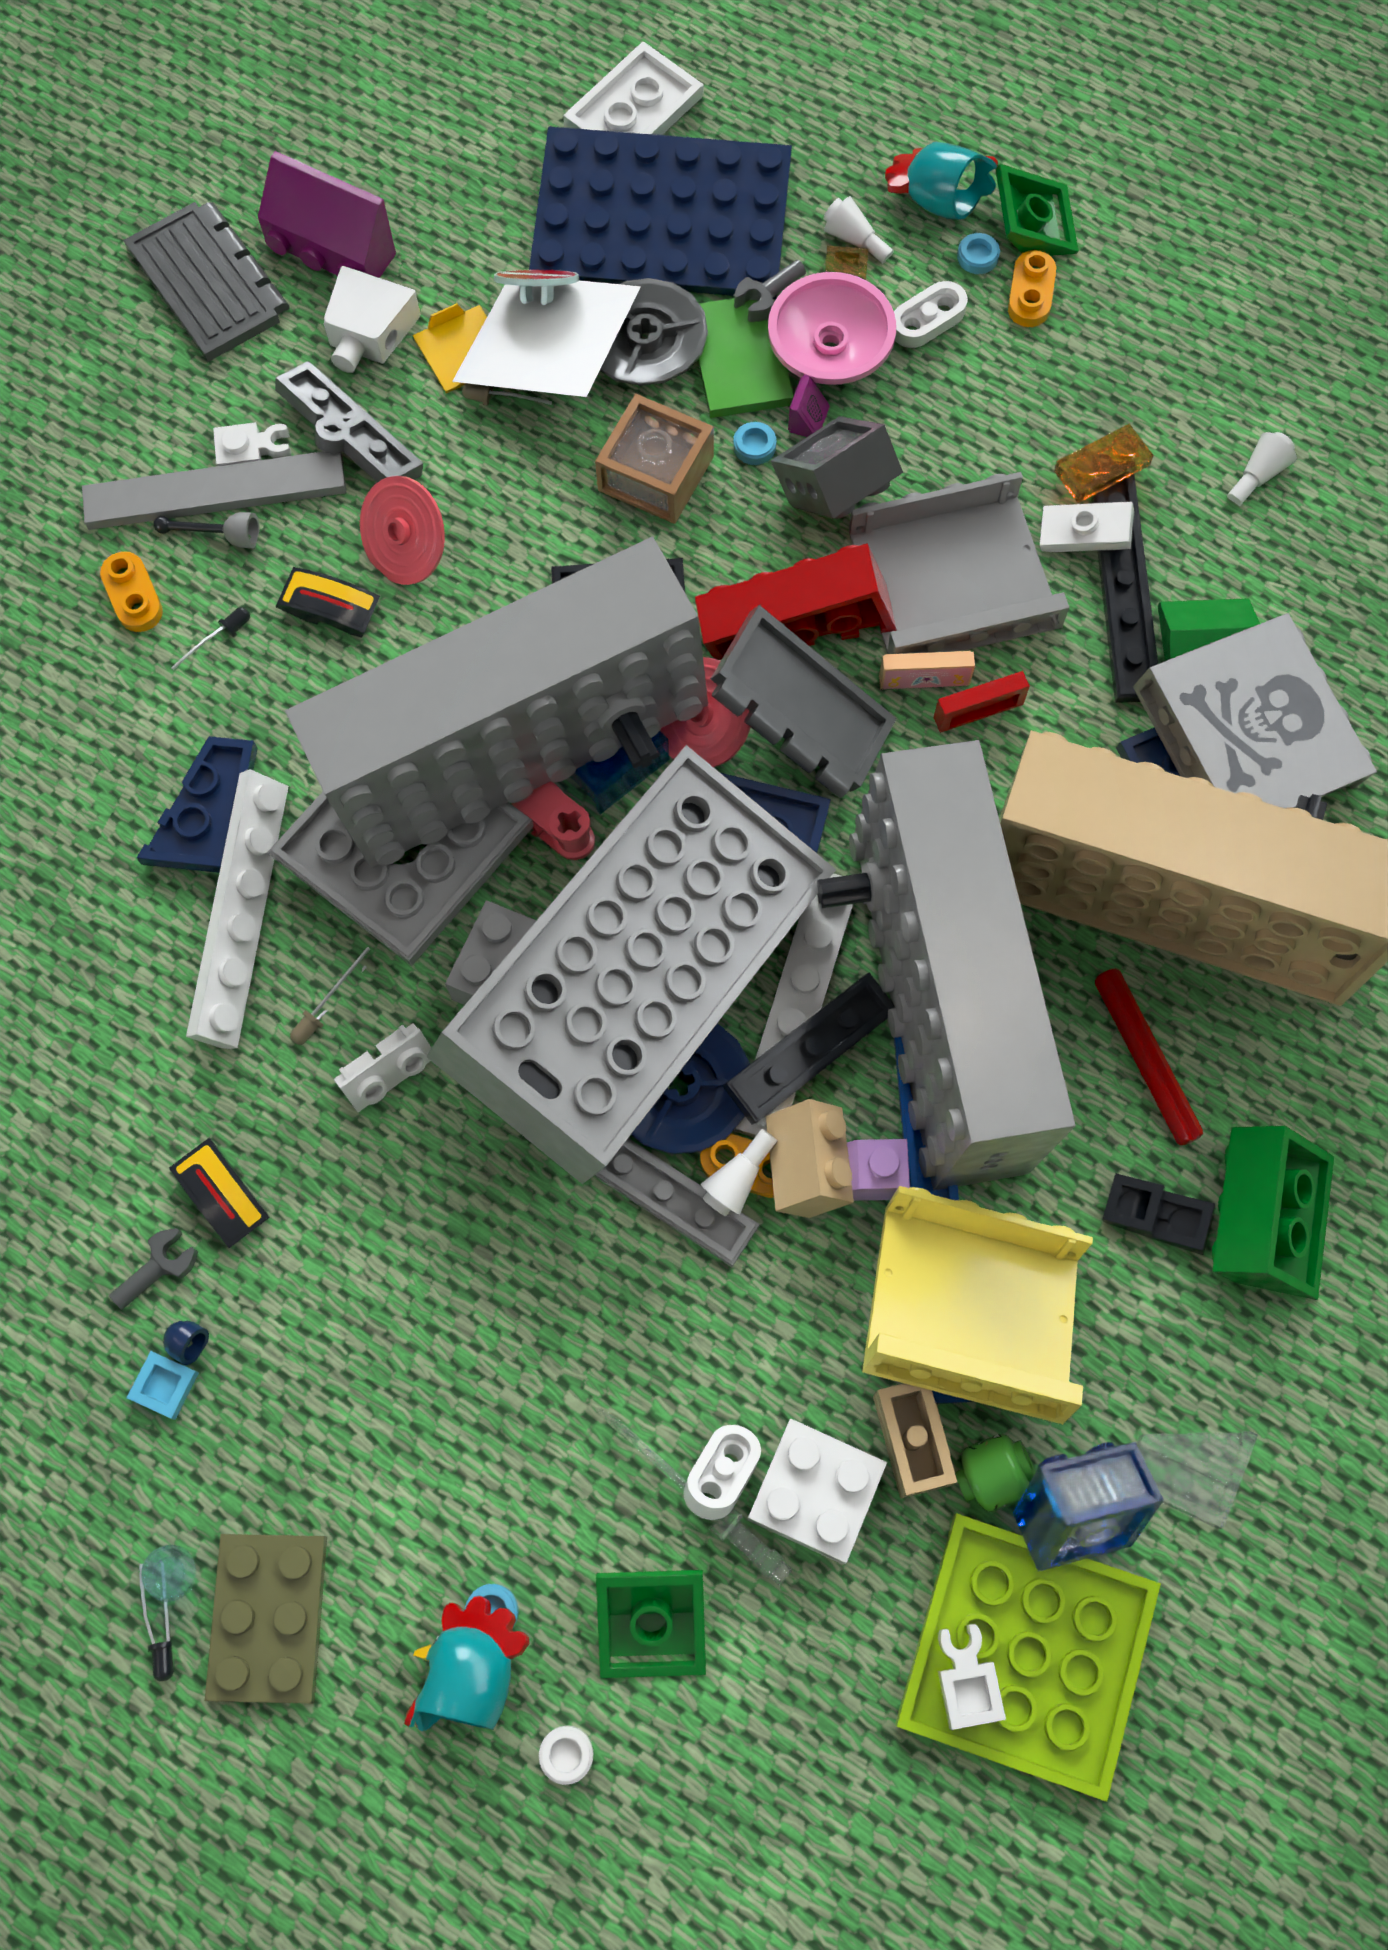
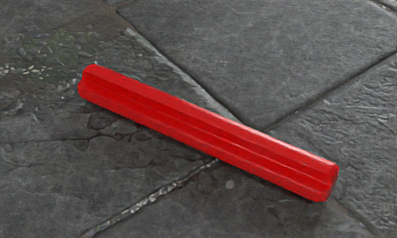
[1095,968,1203,1146]

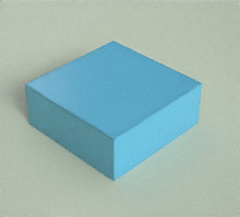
[127,1351,199,1420]

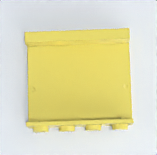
[862,1186,1093,1425]

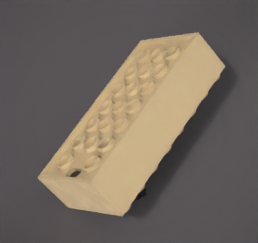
[999,730,1388,1006]

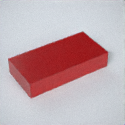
[933,671,1030,733]

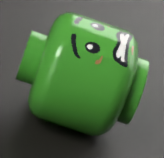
[955,1434,1037,1512]

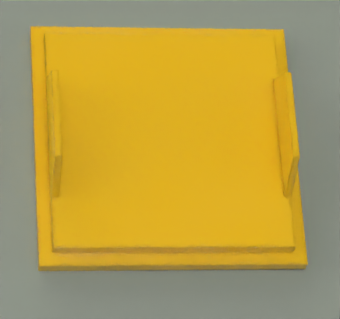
[412,303,487,394]

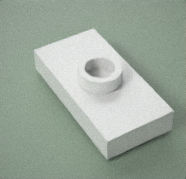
[1040,502,1134,552]

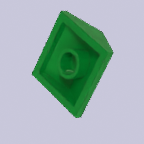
[995,164,1079,256]
[1158,598,1260,661]
[596,1570,706,1678]

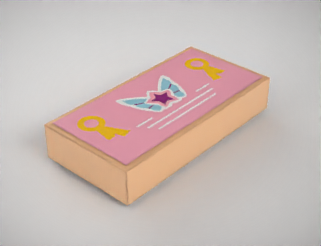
[879,651,975,689]

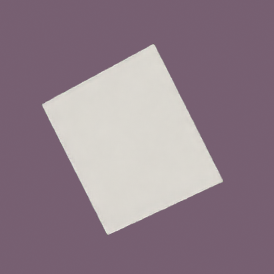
[452,281,641,397]

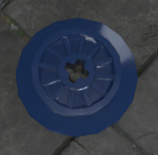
[631,1023,750,1154]

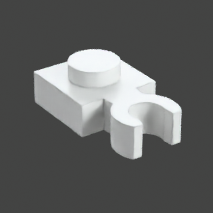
[213,422,291,466]
[938,1624,1006,1730]

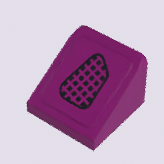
[788,374,830,437]

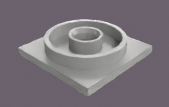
[268,792,534,966]

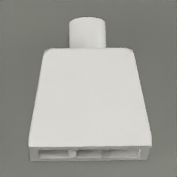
[324,266,421,373]

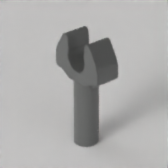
[734,260,806,322]
[109,1228,198,1310]

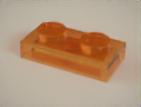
[1054,424,1154,503]

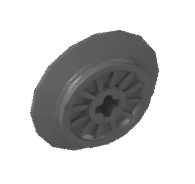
[600,278,708,386]

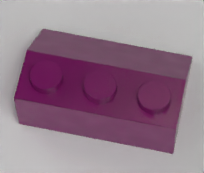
[258,151,396,278]

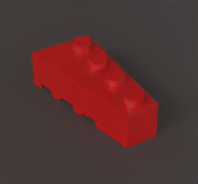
[695,543,897,660]

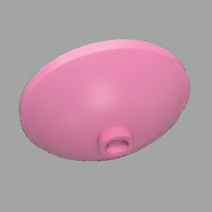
[768,272,896,385]

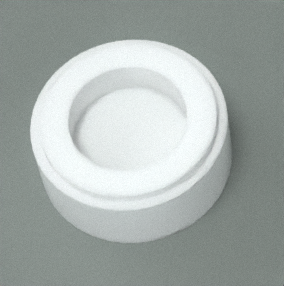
[539,1726,594,1785]

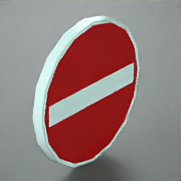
[494,270,579,305]

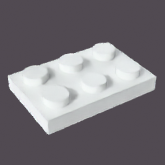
[563,42,704,135]

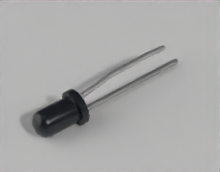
[172,607,250,670]
[139,1560,174,1681]

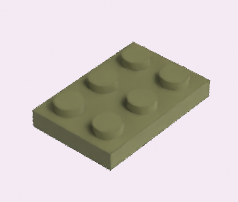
[205,1534,327,1704]

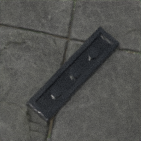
[723,972,895,1125]

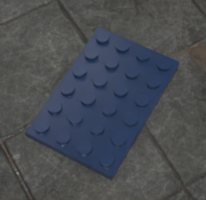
[529,126,792,299]

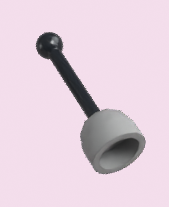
[153,512,260,549]

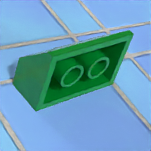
[1212,1126,1334,1300]

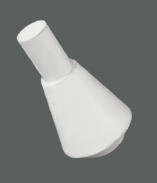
[823,196,894,264]
[1227,432,1297,506]
[701,1129,777,1216]

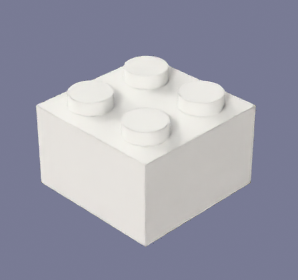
[747,1418,887,1564]

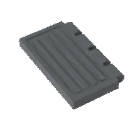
[123,202,290,362]
[711,605,897,798]

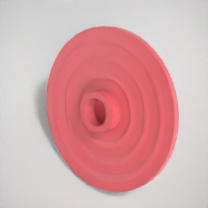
[360,476,445,585]
[656,657,750,767]

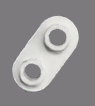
[894,281,967,348]
[684,1425,761,1520]

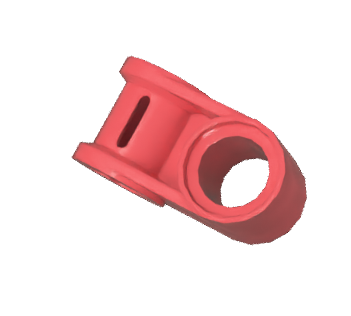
[511,781,595,860]

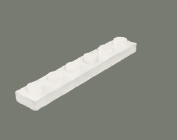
[186,769,289,1049]
[733,873,853,1138]

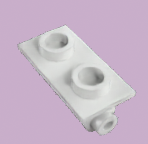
[334,1023,431,1112]

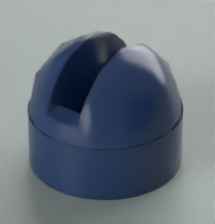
[163,1320,209,1365]

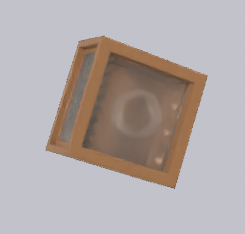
[595,393,714,524]

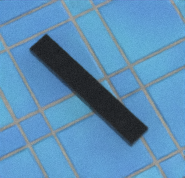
[1088,463,1158,703]

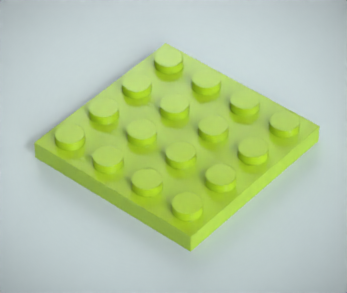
[895,1513,1161,1802]

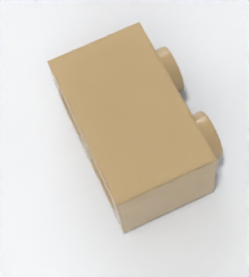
[766,1099,854,1218]
[873,1383,957,1499]

